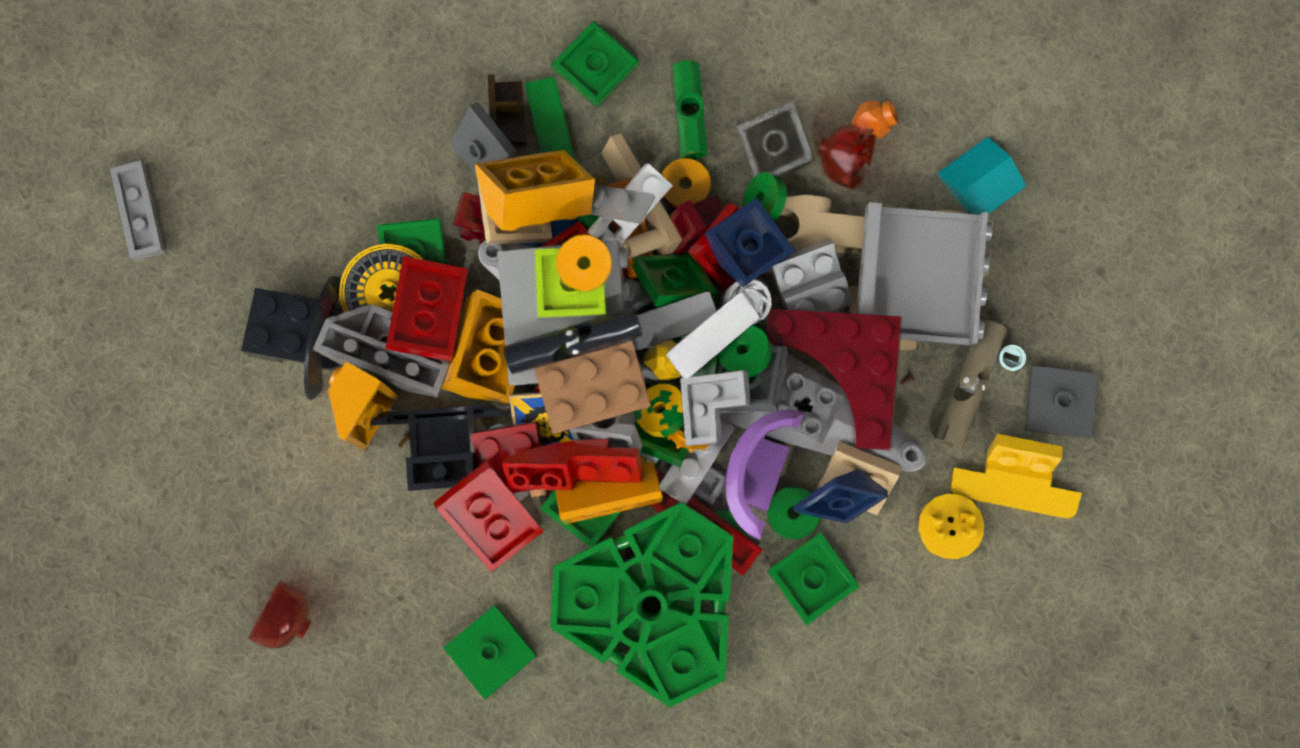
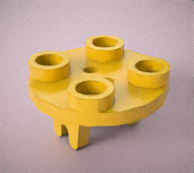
[918,494,984,559]

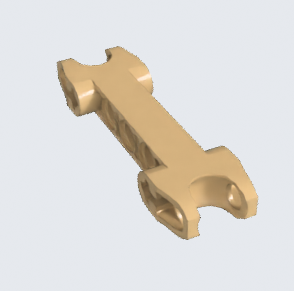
[780,195,993,277]

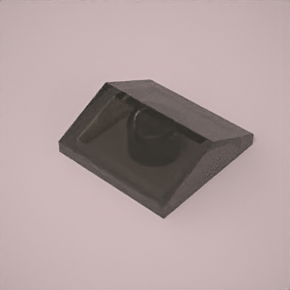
[737,100,815,178]

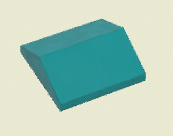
[937,137,1027,215]

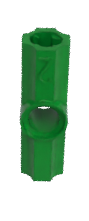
[672,60,708,160]

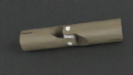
[934,319,1008,450]

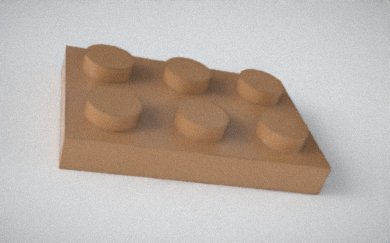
[534,341,651,434]

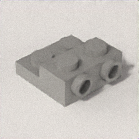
[771,238,853,313]

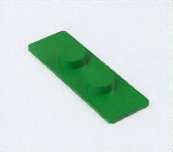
[525,77,575,160]

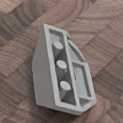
[313,304,449,397]

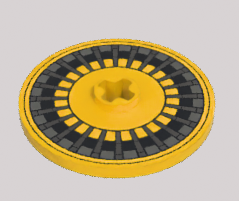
[339,244,424,313]

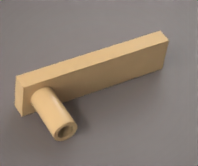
[601,133,682,259]

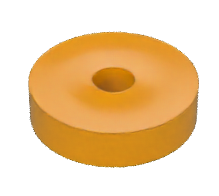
[662,158,711,209]
[556,235,613,291]

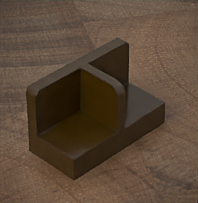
[488,75,526,146]

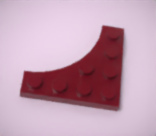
[767,309,903,451]

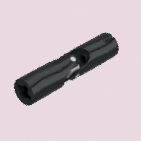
[504,307,643,375]

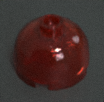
[818,124,876,191]
[248,580,311,649]

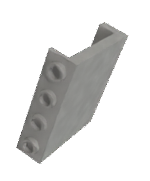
[856,202,992,346]
[497,240,636,386]

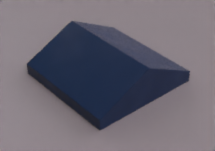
[705,198,795,287]
[794,469,889,524]

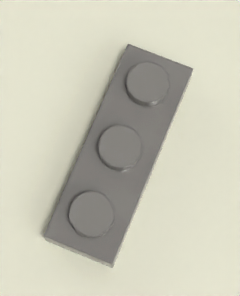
[110,160,165,261]

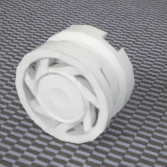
[722,280,772,324]

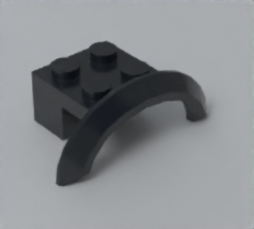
[241,276,340,400]
[370,403,502,491]

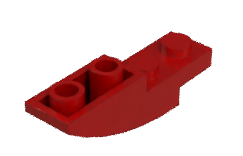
[502,439,644,490]

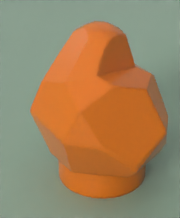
[851,100,899,139]

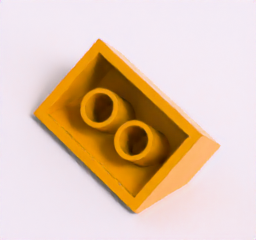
[475,150,595,230]
[441,289,515,404]
[328,361,398,451]
[556,457,662,524]

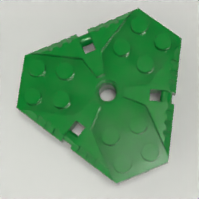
[550,501,733,708]

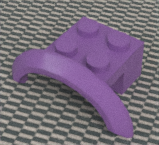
[725,409,804,540]

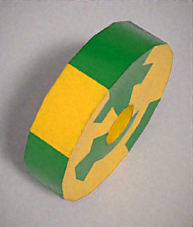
[635,384,684,437]

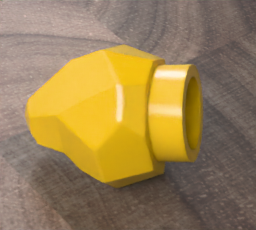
[644,340,681,380]

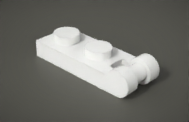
[588,163,672,246]

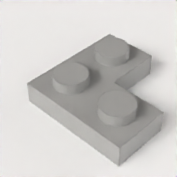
[680,371,751,446]

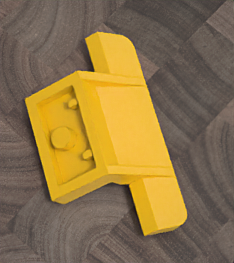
[950,434,1082,519]

